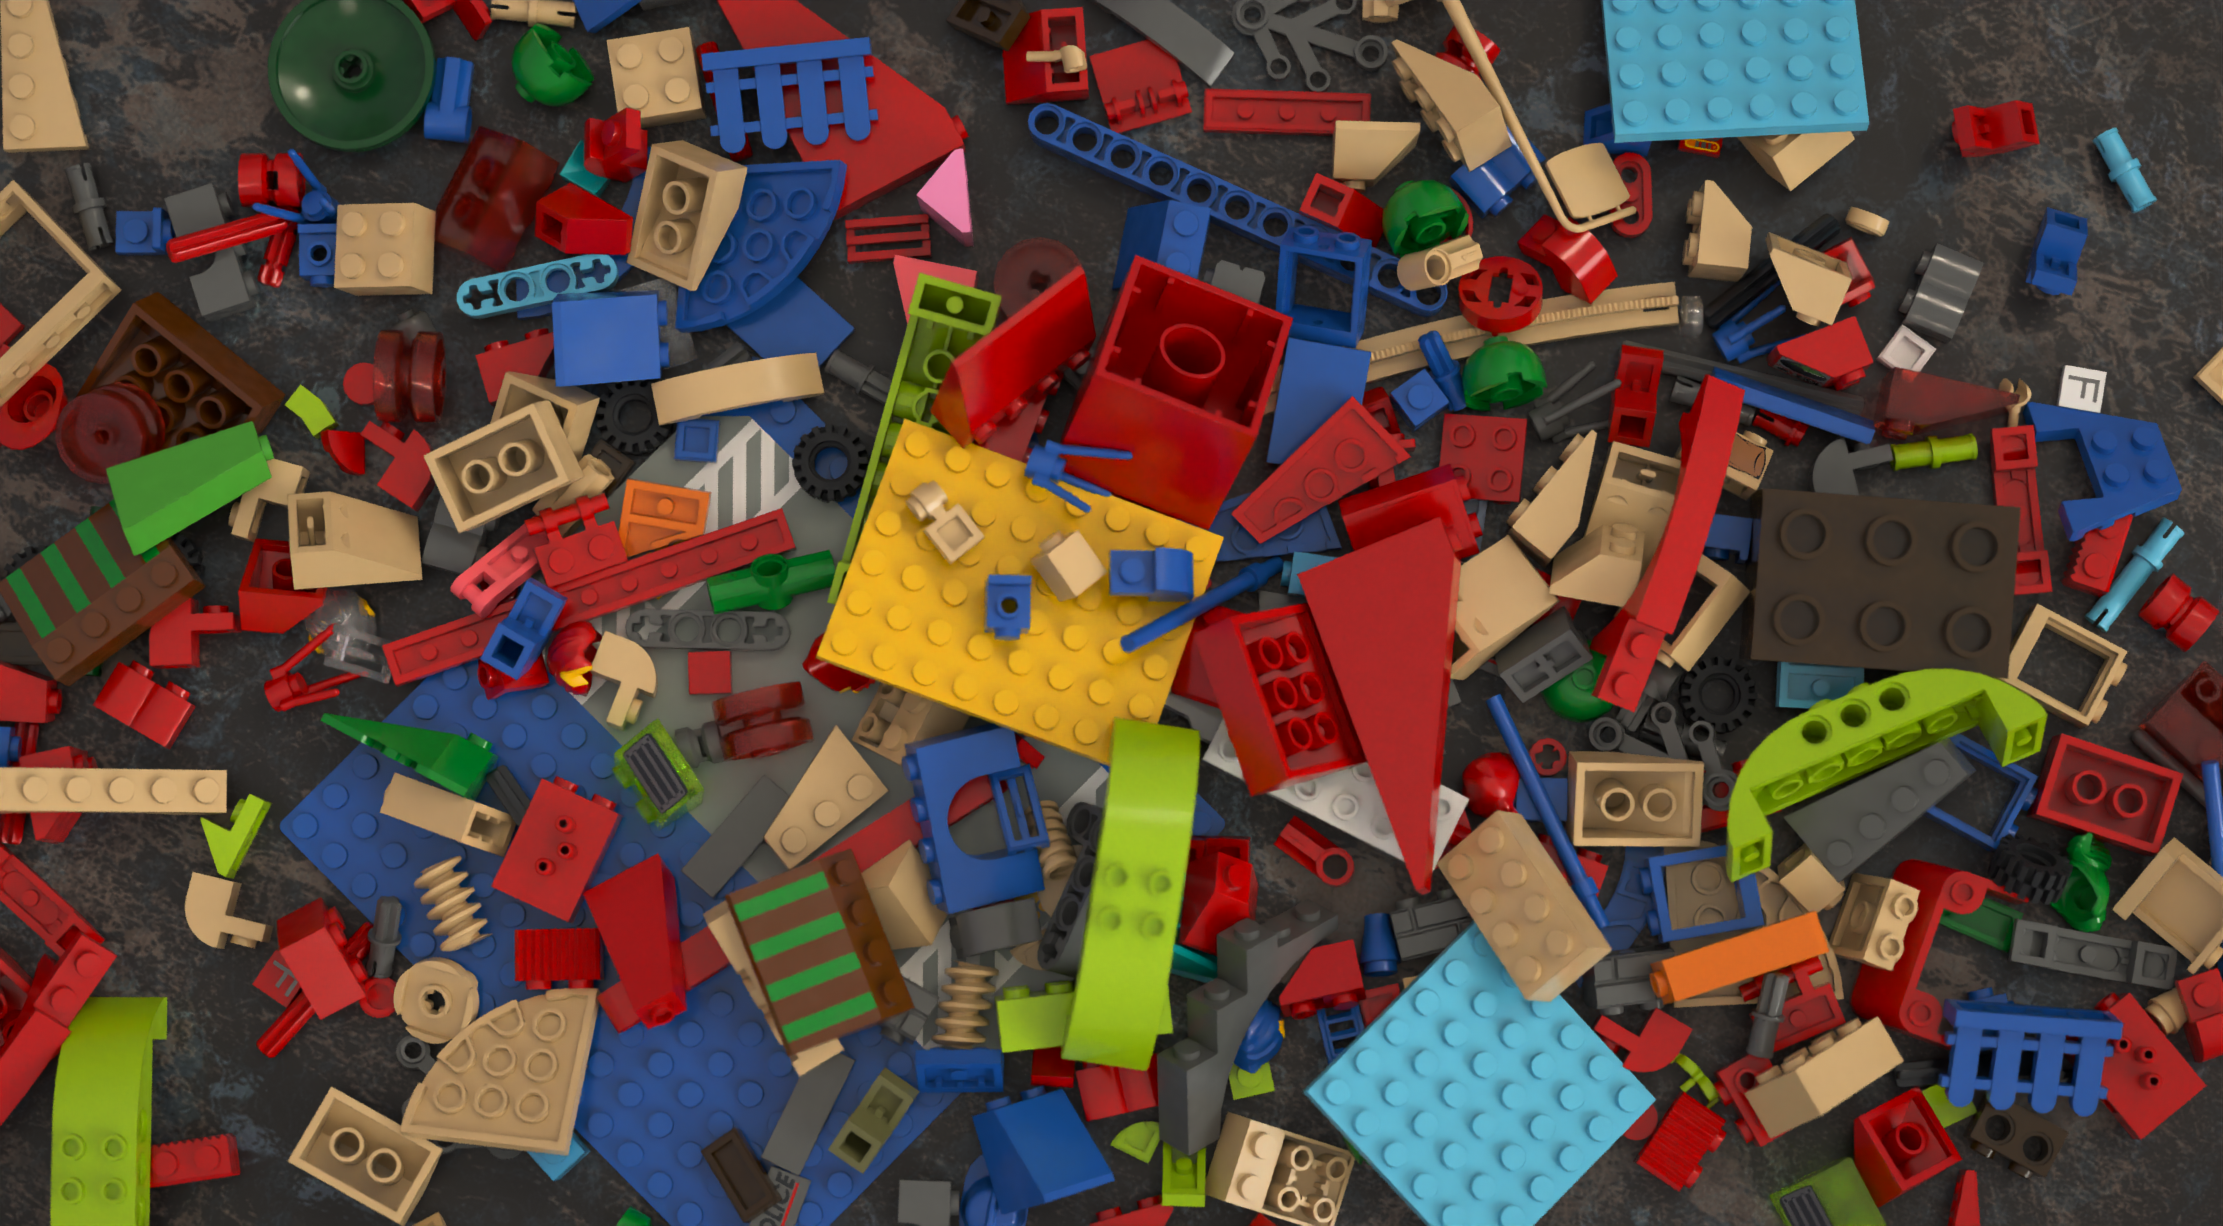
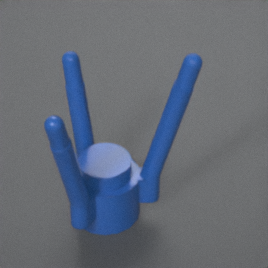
[252,149,341,224]
[1711,280,1806,364]
[1024,440,1133,513]

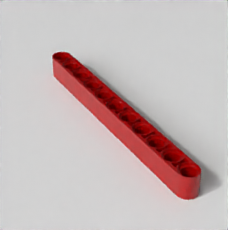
[596,775,1008,1034]

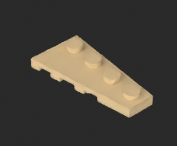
[0,0,90,153]

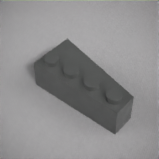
[1784,738,1977,883]

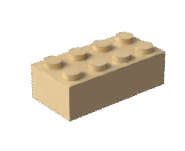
[1436,811,1612,1002]

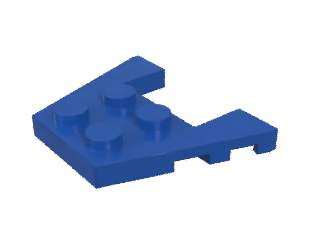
[2023,402,2182,542]

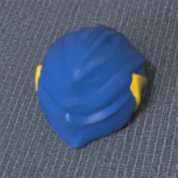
[1234,998,1285,1074]

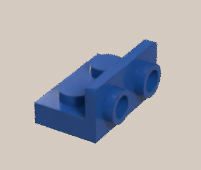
[915,1047,1005,1093]

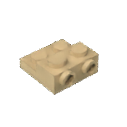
[1829,873,1920,971]

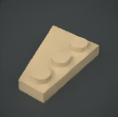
[762,725,889,871]

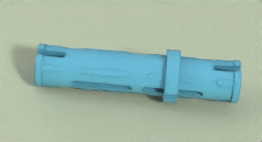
[2085,517,2184,633]

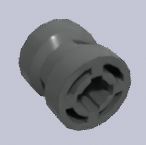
[675,720,726,770]

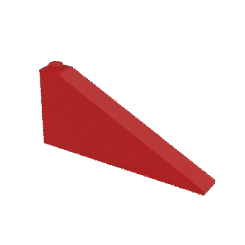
[716,0,969,221]
[1297,517,1463,895]

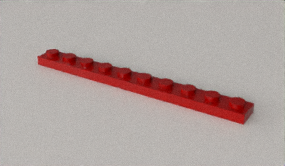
[382,508,796,687]

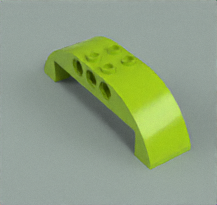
[827,273,1002,605]
[1726,669,2047,883]
[1061,717,1200,1071]
[51,997,167,1226]

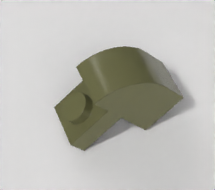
[828,1067,920,1174]

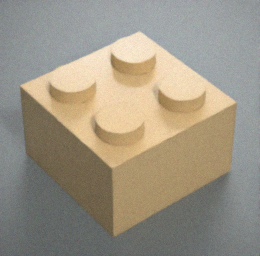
[607,27,706,129]
[334,203,436,296]

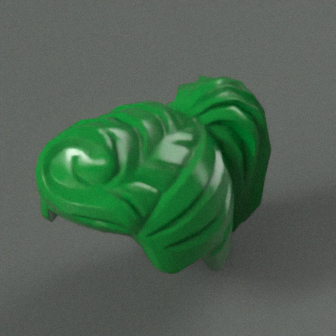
[2050,832,2112,932]

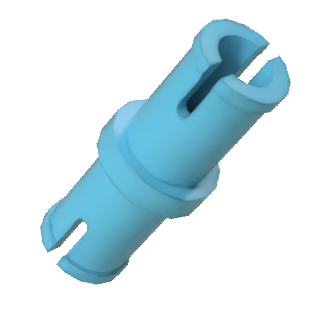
[2092,127,2157,213]

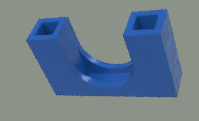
[902,723,1045,914]

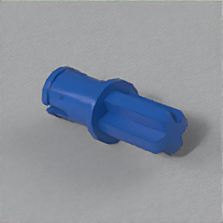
[1418,330,1467,411]

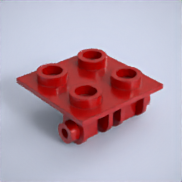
[1089,39,1192,134]
[1439,413,1528,505]

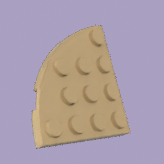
[1664,841,1844,1008]
[400,988,601,1156]

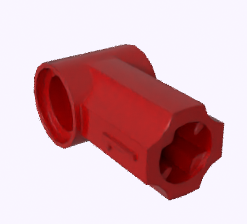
[1273,815,1355,887]

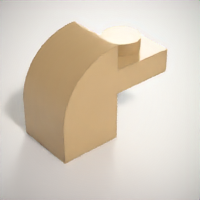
[228,459,310,543]
[591,631,658,732]
[185,872,274,949]

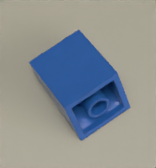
[1112,200,1211,291]
[552,290,670,387]
[972,1085,1115,1215]

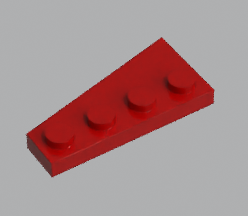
[1231,396,1411,544]

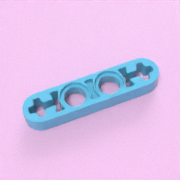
[457,254,619,319]

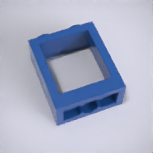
[1276,226,1372,348]
[1923,733,2038,853]
[1639,845,1764,943]

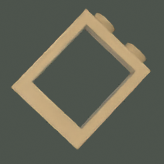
[1614,554,1750,672]
[1995,603,2128,729]

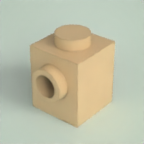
[1030,530,1107,602]
[1777,843,1846,913]

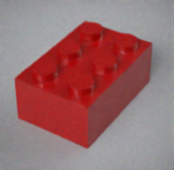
[2027,733,2184,857]

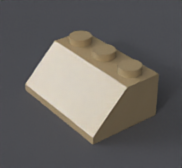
[288,1086,443,1226]

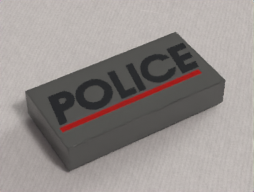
[749,1166,812,1226]

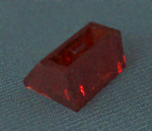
[2138,660,2223,782]

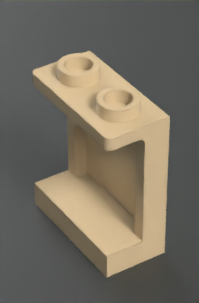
[2112,837,2223,975]

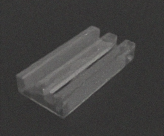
[323,624,393,684]

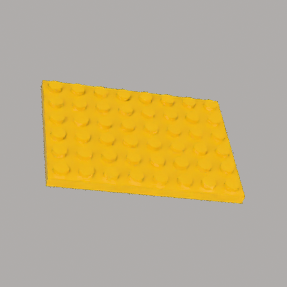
[816,419,1224,766]

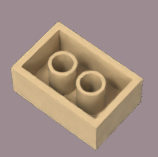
[423,400,584,533]
[1744,1016,1904,1138]

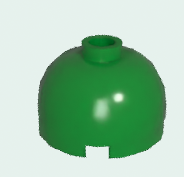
[511,23,594,107]
[1382,180,1469,257]
[1462,336,1548,411]
[1540,639,1614,723]

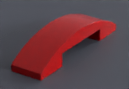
[1990,425,2052,596]
[0,842,105,957]

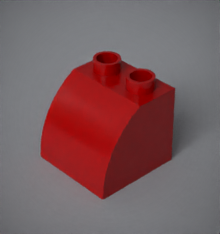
[1059,255,1293,531]

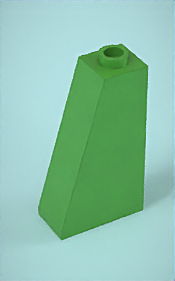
[106,421,274,556]

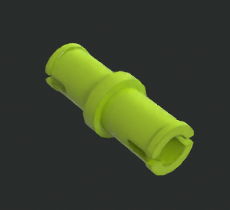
[1890,433,1978,471]

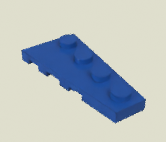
[1177,491,1342,563]

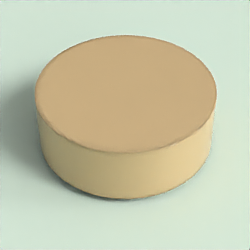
[1845,207,1889,237]

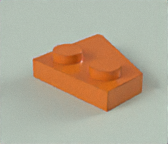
[618,478,712,558]

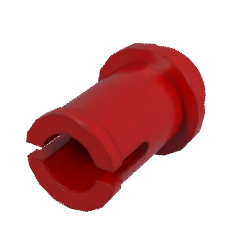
[1752,408,1809,447]

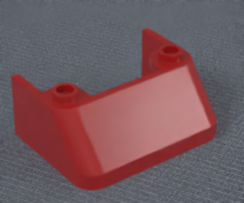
[1849,859,2029,1051]

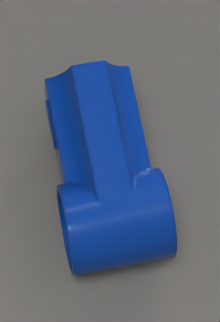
[424,57,475,143]

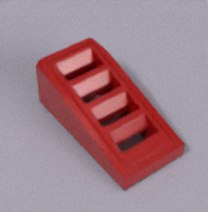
[1947,1169,1980,1226]

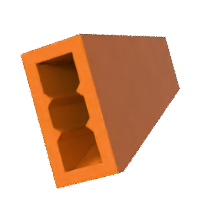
[1650,911,1829,1004]

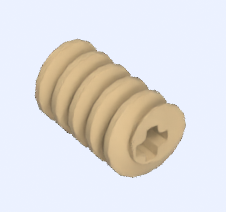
[414,856,492,952]
[931,960,999,1049]

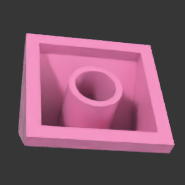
[916,149,974,247]

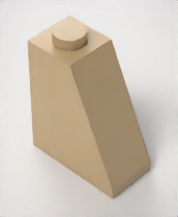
[380,773,516,857]

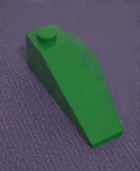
[320,713,499,801]

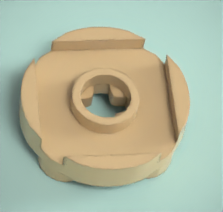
[394,957,479,1044]

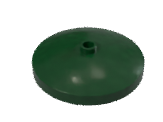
[268,0,436,152]

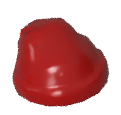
[1462,752,1520,818]

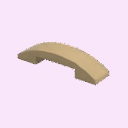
[651,353,824,426]

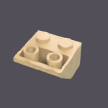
[1737,131,1855,191]
[1682,180,1752,282]
[852,682,970,767]

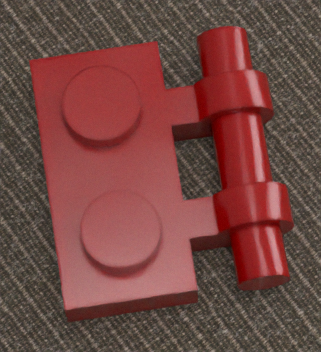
[524,493,628,588]
[1738,956,1846,1052]

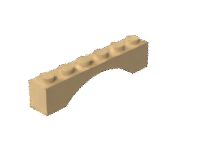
[0,768,227,815]

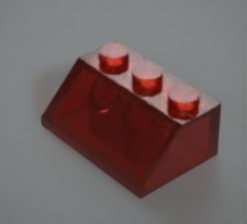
[434,126,560,273]

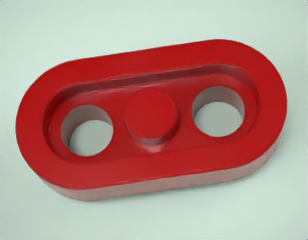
[1609,152,1653,238]

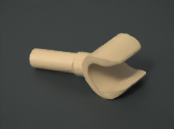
[1026,45,1087,73]
[1999,378,2031,427]

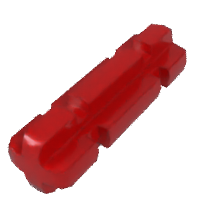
[257,207,301,288]

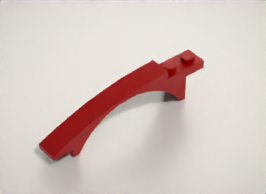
[1589,374,1745,712]
[0,931,117,1126]

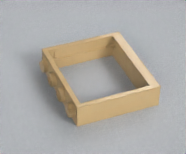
[0,180,121,407]

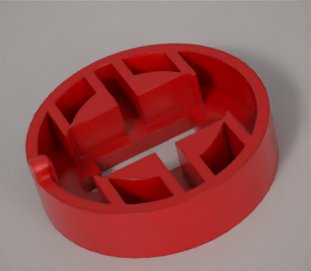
[1459,256,1543,337]

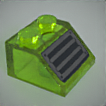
[611,718,704,831]
[1769,1156,1887,1226]

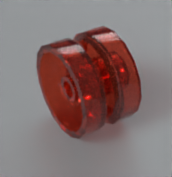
[993,237,1083,320]
[373,330,447,424]
[55,382,165,484]
[711,682,815,762]

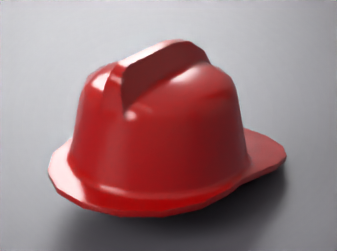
[0,363,69,450]

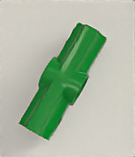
[706,549,836,615]

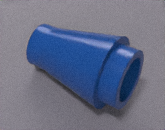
[1359,913,1401,977]

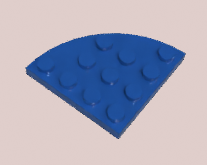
[675,160,847,333]

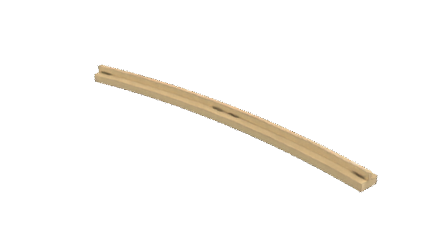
[1263,282,1679,417]

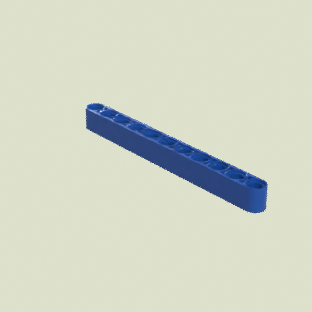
[1028,103,1448,317]

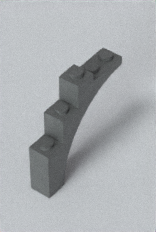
[1157,899,1338,1156]

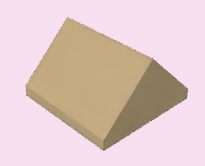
[861,840,948,950]

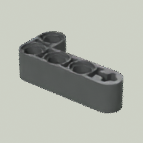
[1037,802,1103,979]

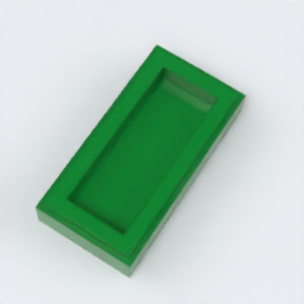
[1939,897,2024,953]

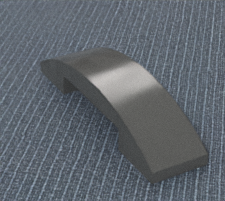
[1089,0,1235,88]
[2008,919,2178,990]

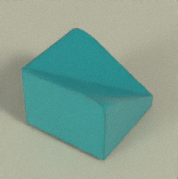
[559,140,611,198]

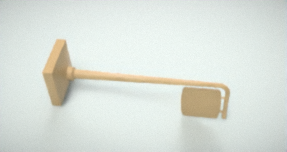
[1385,0,1637,233]

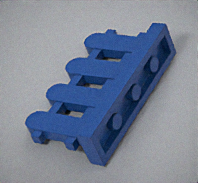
[701,37,879,153]
[1938,999,2123,1116]

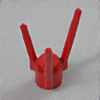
[264,623,363,712]

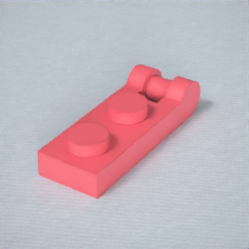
[450,515,549,618]

